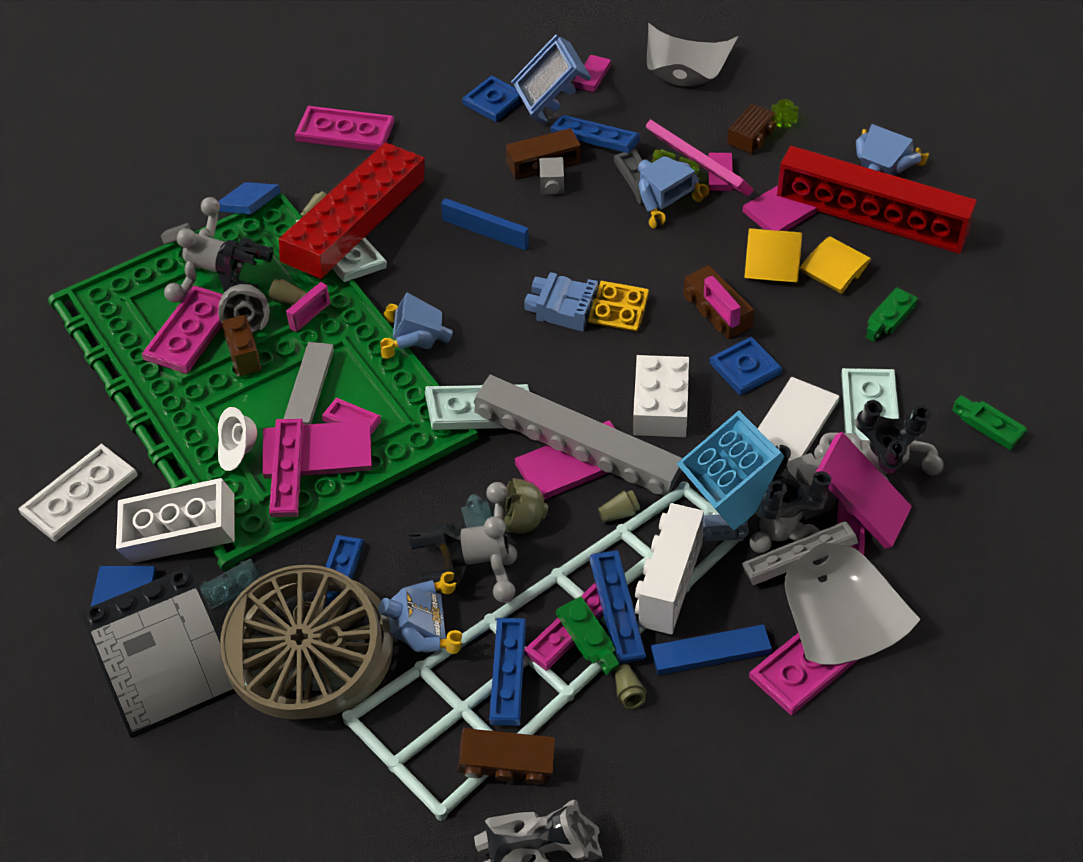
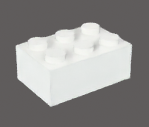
[633,355,689,437]

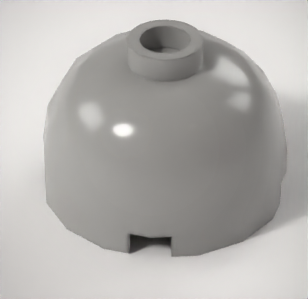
[218,284,270,332]

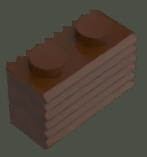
[727,103,776,154]
[222,315,262,377]

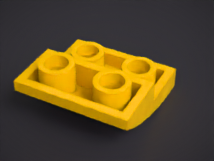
[744,228,802,282]
[800,236,871,294]
[588,281,649,332]

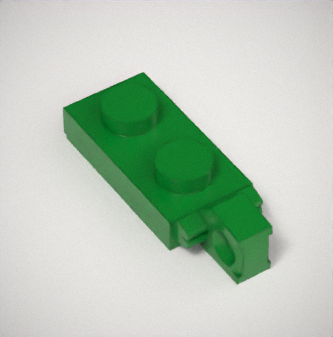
[865,287,918,342]
[952,395,1027,451]
[555,596,619,675]

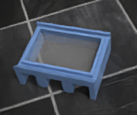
[511,34,591,125]

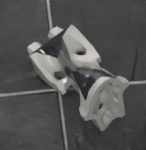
[474,799,602,862]

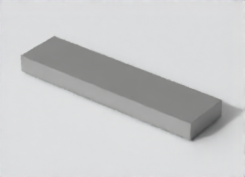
[161,223,191,245]
[284,342,334,425]
[742,521,858,585]

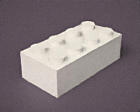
[116,478,234,563]
[635,503,704,635]

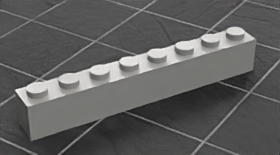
[474,375,683,496]

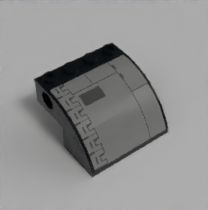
[79,566,236,738]

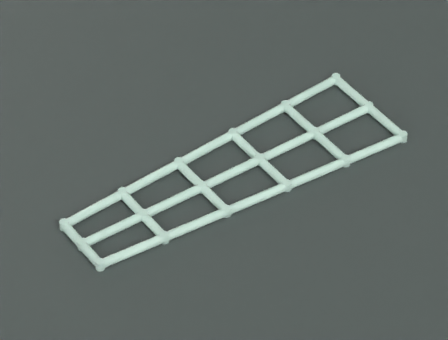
[342,482,745,821]

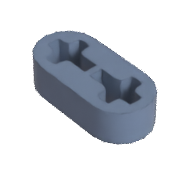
[702,514,749,541]

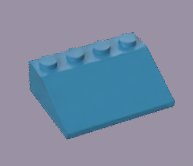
[677,411,784,530]

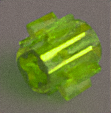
[771,99,799,128]

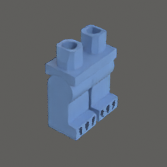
[524,272,598,332]

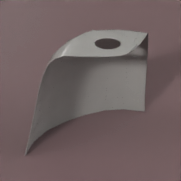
[647,23,739,87]
[785,543,920,665]

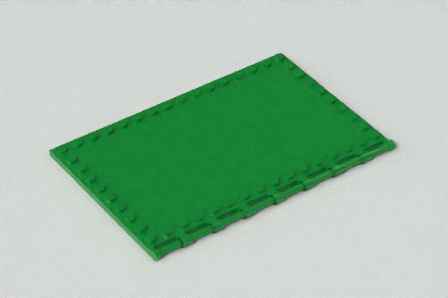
[48,193,478,572]

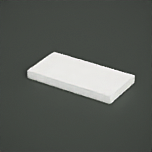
[758,377,839,461]
[18,444,138,542]

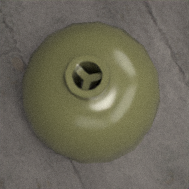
[504,478,548,534]

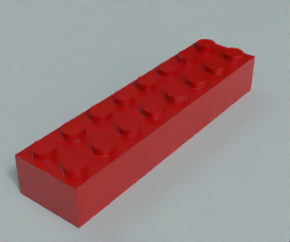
[279,142,425,279]
[777,145,977,254]

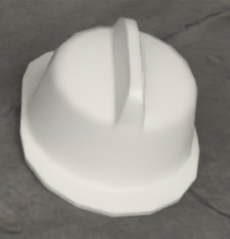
[218,407,257,471]

